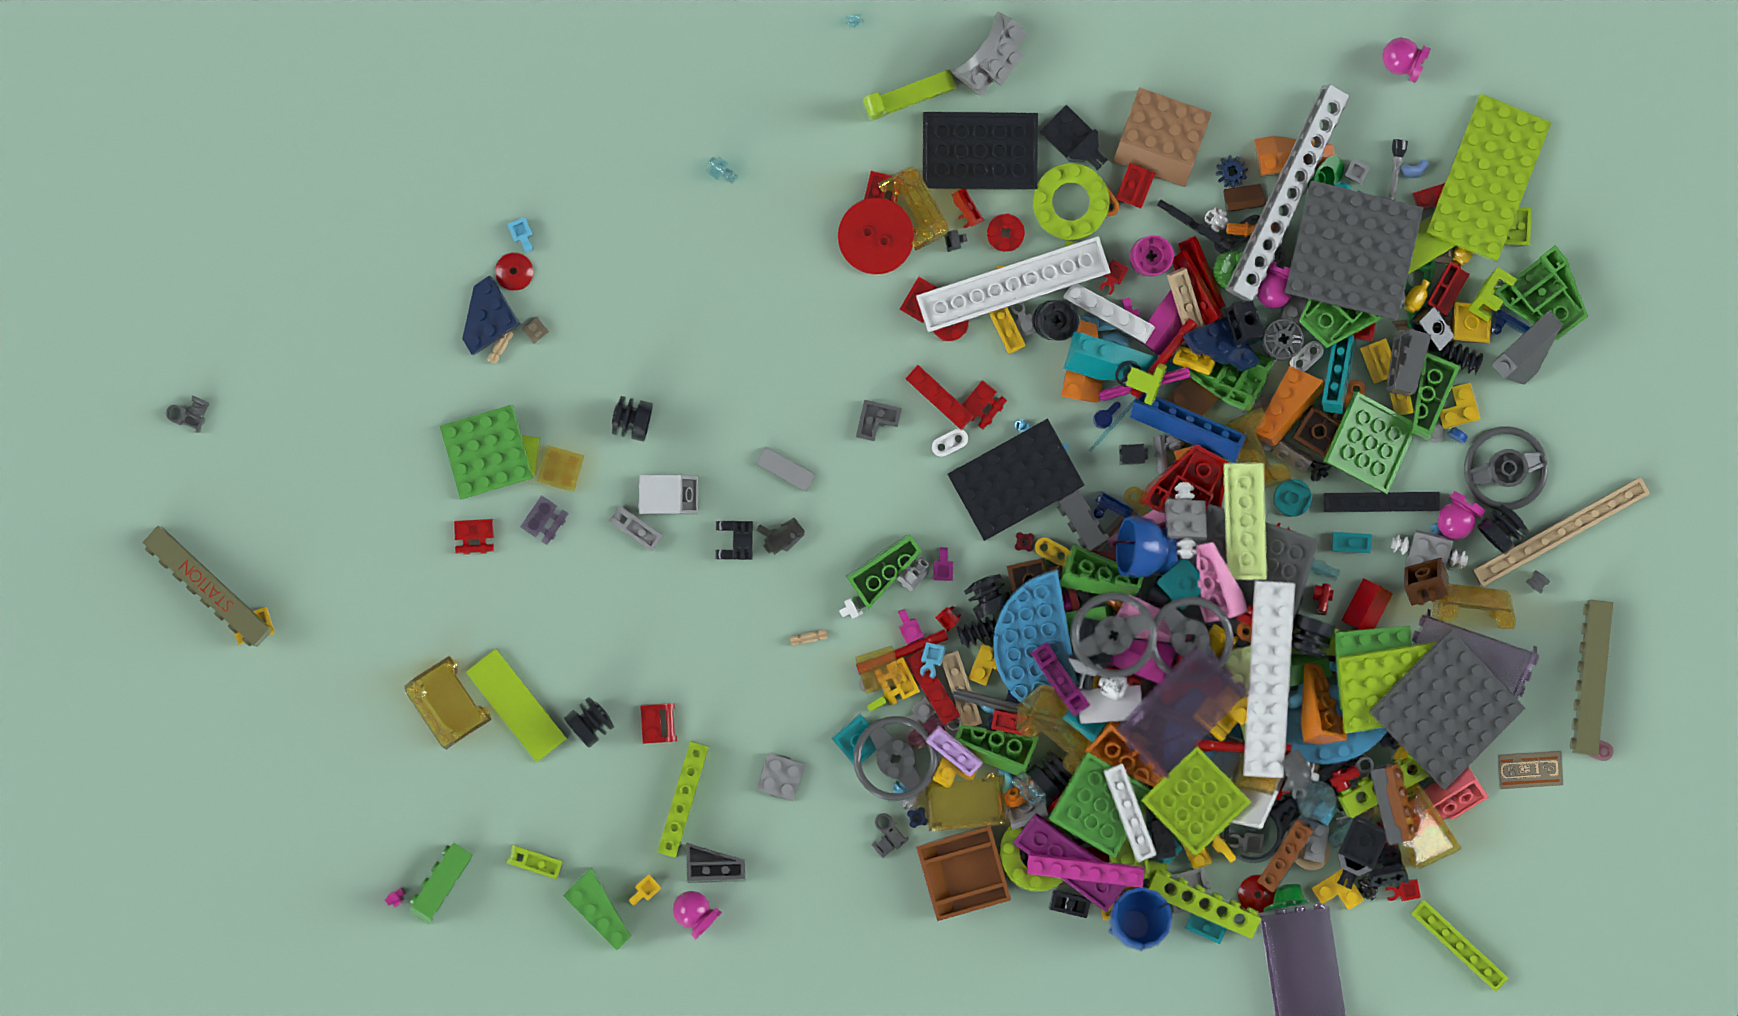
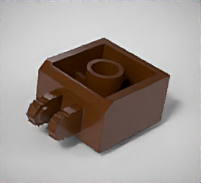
[1291,405,1341,459]
[1404,557,1449,606]
[1006,558,1062,594]

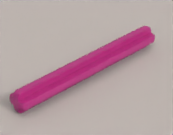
[1099,367,1190,401]

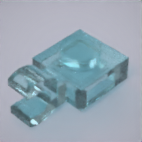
[1012,771,1046,806]

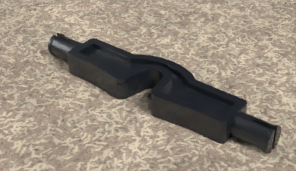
[1157,199,1233,251]

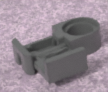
[166,396,210,433]
[871,813,909,858]

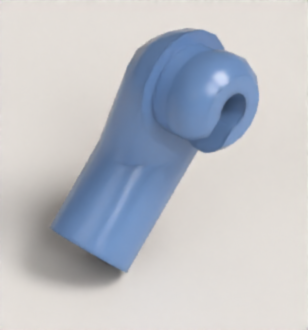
[1401,159,1430,178]

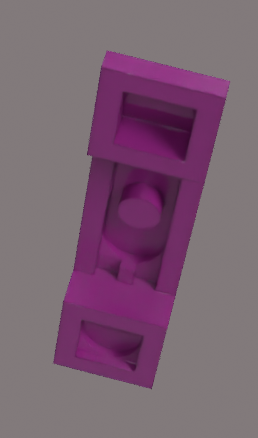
[1031,642,1091,716]

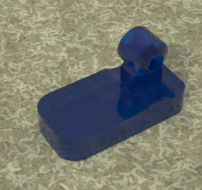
[1491,309,1530,335]
[1094,491,1133,519]

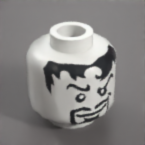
[1099,676,1129,700]

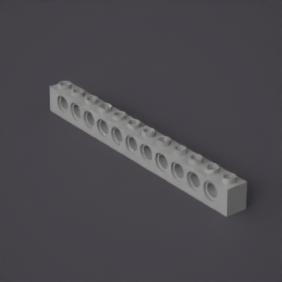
[1226,84,1349,301]

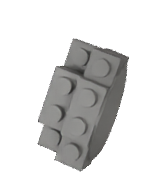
[952,12,1027,97]

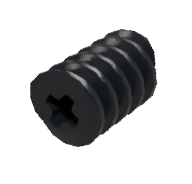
[1440,340,1483,375]
[956,616,996,648]

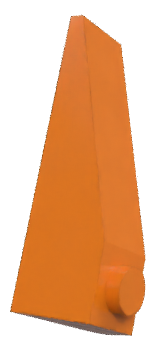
[1061,320,1102,403]

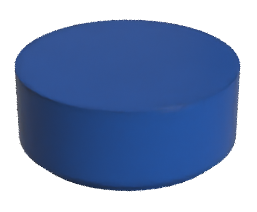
[1448,427,1468,444]

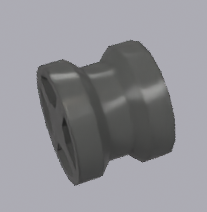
[1526,570,1550,594]

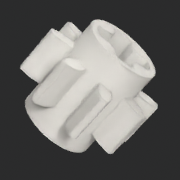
[1205,207,1228,233]

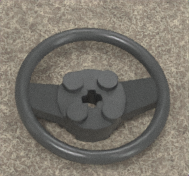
[1464,426,1548,510]
[1071,592,1157,678]
[1148,597,1233,681]
[853,716,938,801]

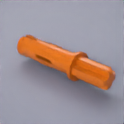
[1226,222,1284,238]

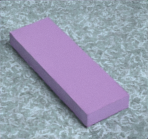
[926,726,983,777]

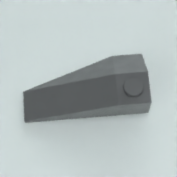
[1492,310,1563,385]

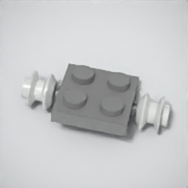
[1166,482,1207,559]
[1390,530,1468,569]

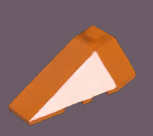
[1254,136,1335,177]
[1301,662,1347,745]
[1085,721,1169,787]

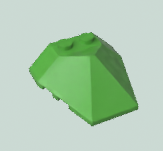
[1495,245,1588,340]
[1299,299,1382,348]
[1182,352,1274,411]

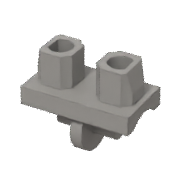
[897,558,929,591]

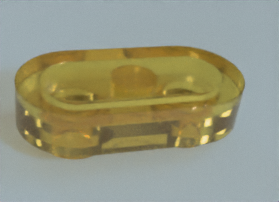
[1124,487,1153,517]

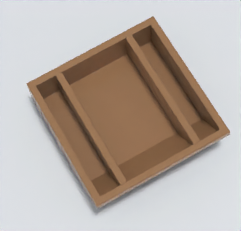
[1113,87,1211,187]

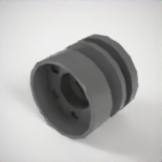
[1261,319,1304,361]

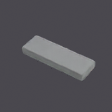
[756,447,815,491]

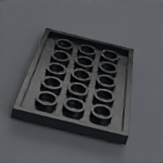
[922,112,1038,190]
[947,418,1085,541]

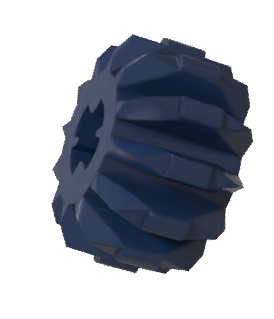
[1215,155,1248,188]

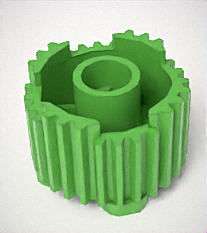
[1213,252,1250,289]

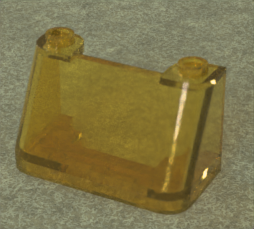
[878,167,949,251]
[1226,407,1292,489]
[1431,583,1516,629]
[404,656,492,750]
[1017,685,1092,775]
[925,773,1006,831]
[1377,783,1462,869]

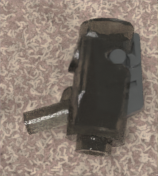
[756,517,805,555]

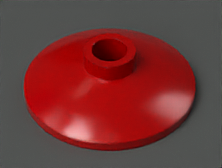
[495,253,533,291]
[1238,875,1276,913]

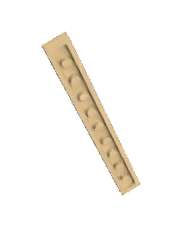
[1473,477,1650,587]

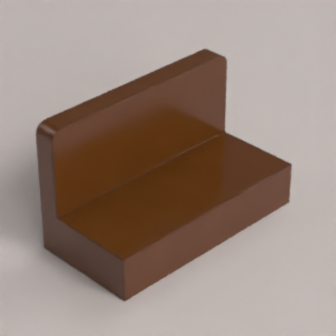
[1223,184,1266,212]

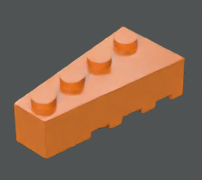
[1254,366,1325,447]

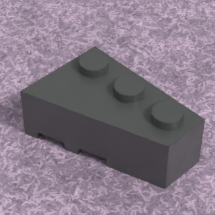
[1386,329,1431,397]
[1057,490,1109,551]
[686,842,746,883]

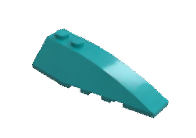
[1063,332,1180,383]

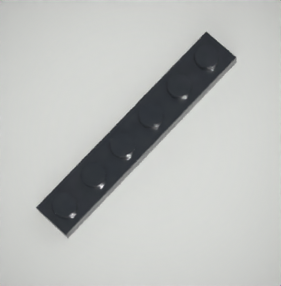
[1323,492,1440,512]

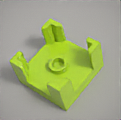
[1468,267,1517,322]

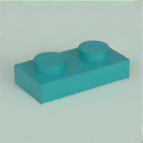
[1331,532,1372,553]
[1185,913,1227,944]

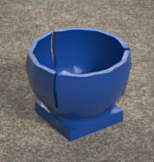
[1116,516,1178,578]
[1108,887,1172,951]

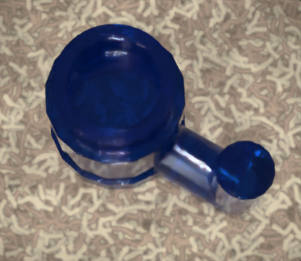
[1093,402,1121,429]

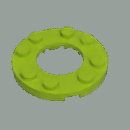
[1033,163,1110,240]
[999,820,1073,892]

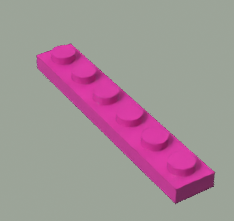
[1027,853,1144,888]

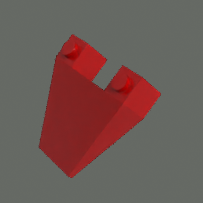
[1139,444,1230,512]

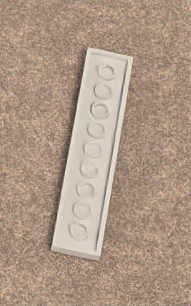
[916,236,1111,332]
[1243,581,1295,778]

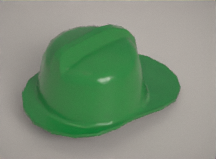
[1307,155,1344,188]
[1264,884,1310,911]

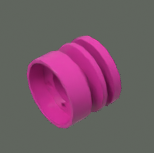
[1129,235,1174,277]

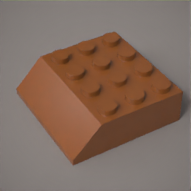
[916,825,1011,921]

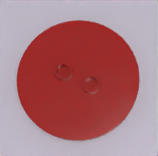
[838,197,914,275]

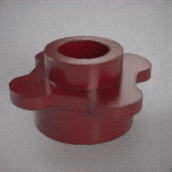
[1014,532,1035,552]

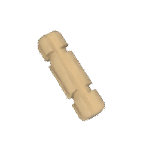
[487,331,513,364]
[790,629,828,646]

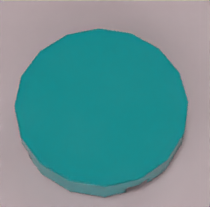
[1273,479,1312,517]

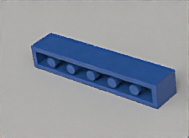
[1130,392,1247,462]

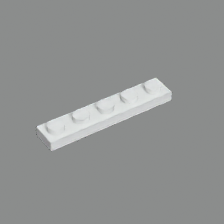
[1063,284,1155,344]
[1104,764,1156,862]

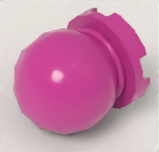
[1382,37,1431,83]
[1257,262,1292,309]
[1437,491,1485,540]
[673,891,722,940]

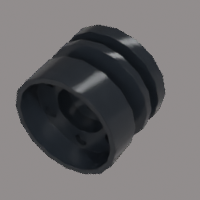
[1032,300,1080,341]
[612,396,653,442]
[1477,503,1529,555]
[964,573,1011,620]
[1291,614,1336,658]
[564,697,615,748]
[1026,750,1074,802]

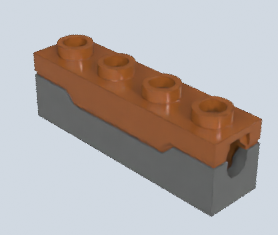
[1370,762,1417,845]
[1257,815,1318,892]

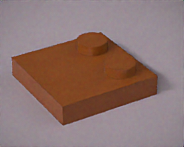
[1165,377,1219,416]

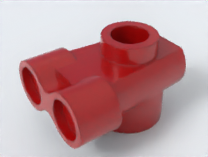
[1313,583,1334,616]
[1328,765,1360,792]

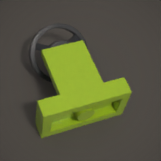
[1115,361,1167,405]

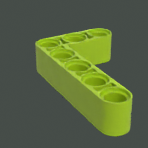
[863,70,957,121]

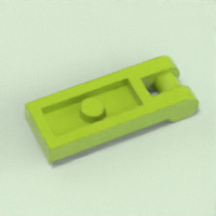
[506,844,563,880]

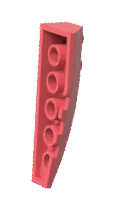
[1386,766,1489,843]

